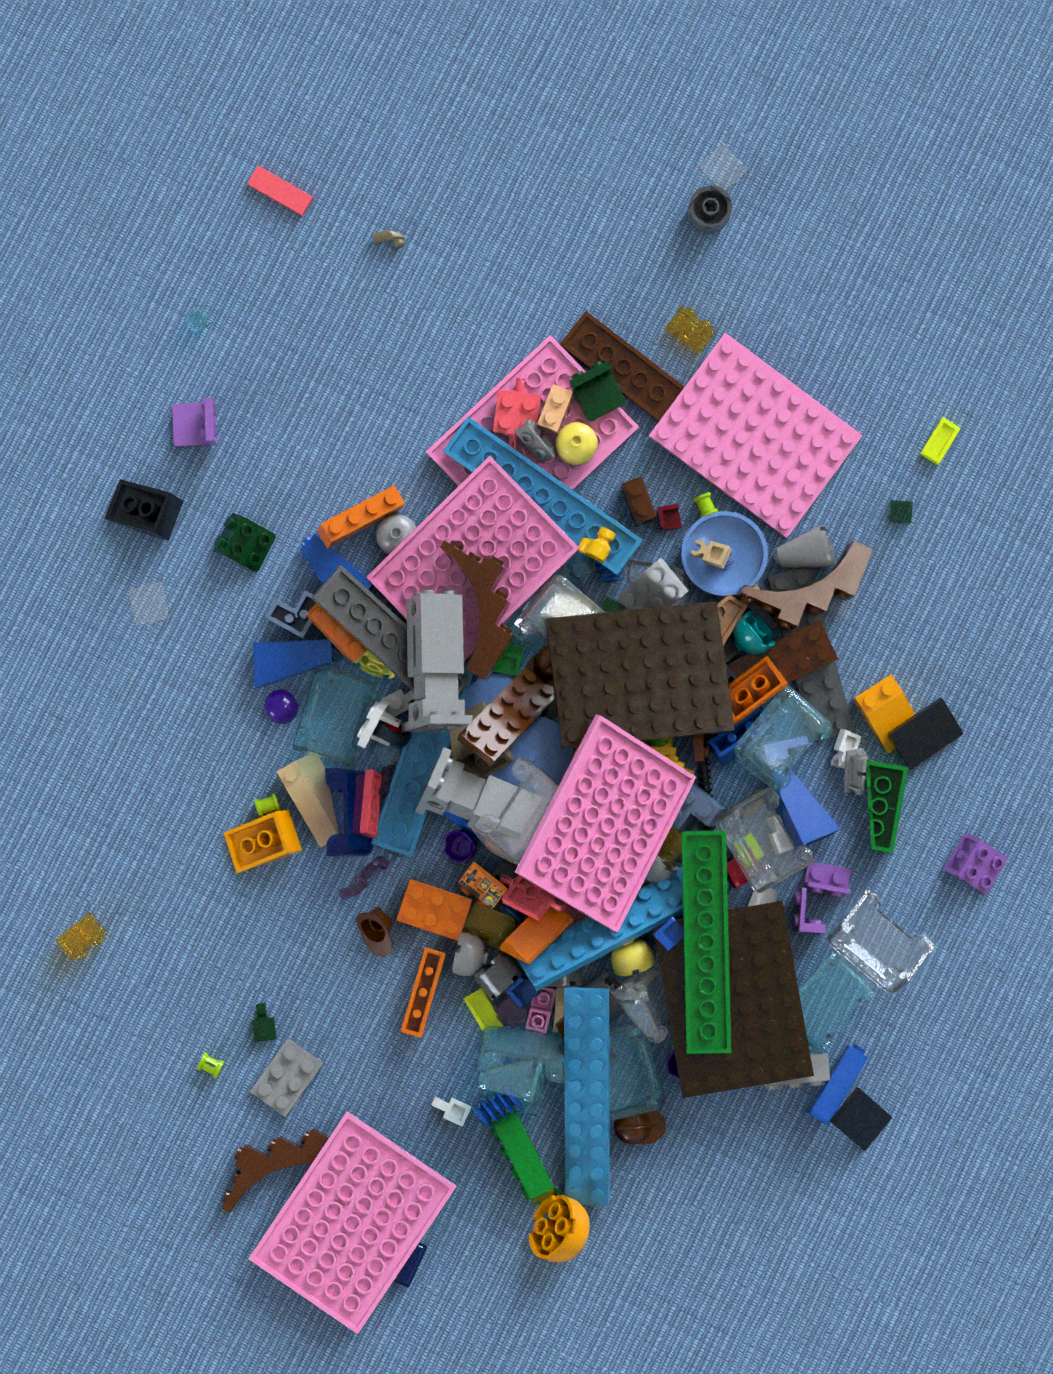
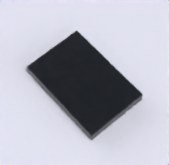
[887,697,964,770]
[830,1087,892,1151]

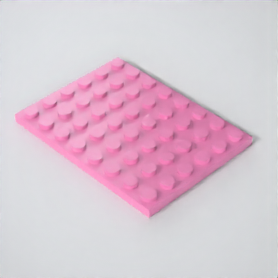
[649,333,862,539]
[426,335,639,490]
[367,456,580,662]
[515,714,696,933]
[248,1111,456,1334]

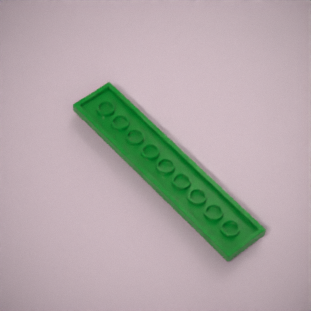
[681,831,731,1054]

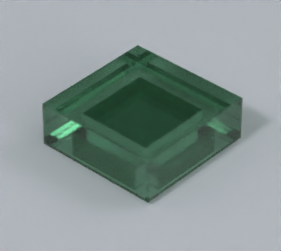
[889,500,913,524]

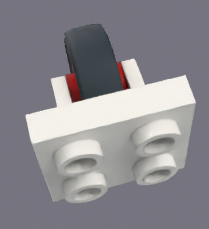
[357,697,411,749]

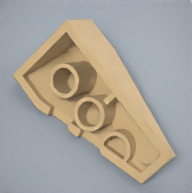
[276,752,340,848]

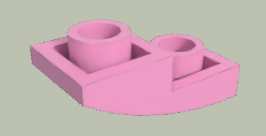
[525,987,556,1033]

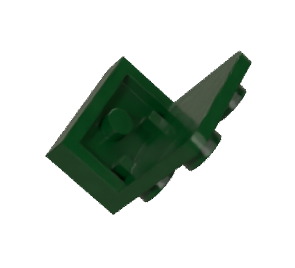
[569,361,626,422]
[213,513,275,572]

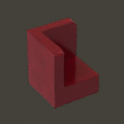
[656,504,682,532]
[727,856,752,889]

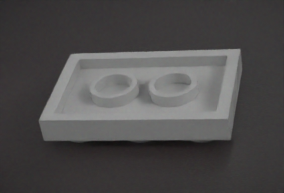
[617,558,689,610]
[250,1038,324,1117]

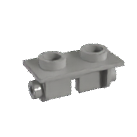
[514,419,556,462]
[844,748,868,795]

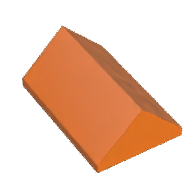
[729,656,788,725]
[499,907,573,964]

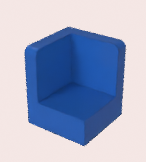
[653,917,684,952]
[505,975,541,1007]

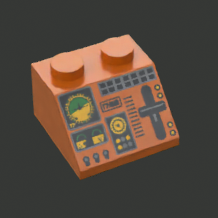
[458,862,508,910]

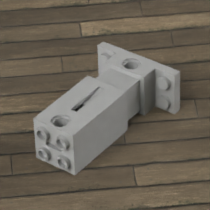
[402,590,473,733]
[415,747,551,851]

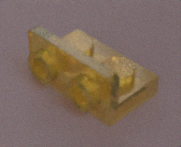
[665,305,715,355]

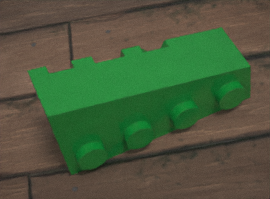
[866,760,908,855]
[491,1109,559,1205]

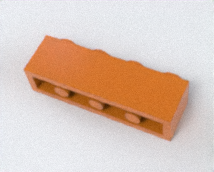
[317,485,405,549]
[400,947,447,1038]

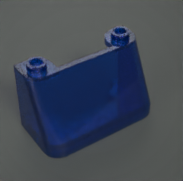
[325,768,373,858]

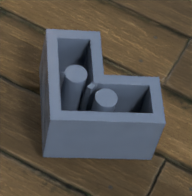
[265,590,316,641]
[672,783,727,831]

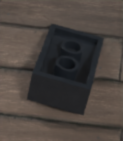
[104,479,184,541]

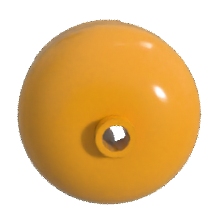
[529,1195,590,1263]

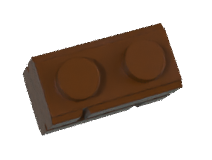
[621,477,657,527]

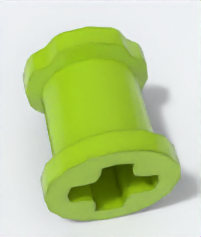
[693,492,719,518]
[254,793,281,817]
[197,1052,225,1079]

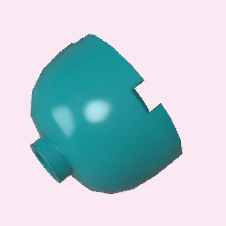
[733,611,776,655]

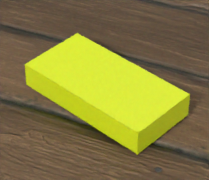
[920,417,961,465]
[463,988,504,1036]

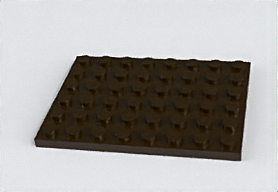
[545,602,735,749]
[653,901,814,1098]

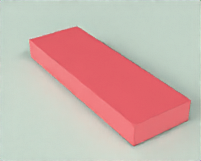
[247,166,313,217]
[359,769,383,838]

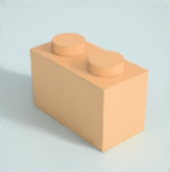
[537,384,573,436]

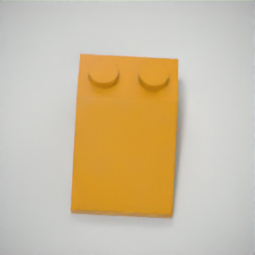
[852,674,915,754]
[224,810,302,874]

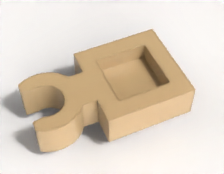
[690,540,732,569]

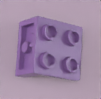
[172,398,217,447]
[943,833,1008,895]
[803,861,851,898]
[792,888,826,934]

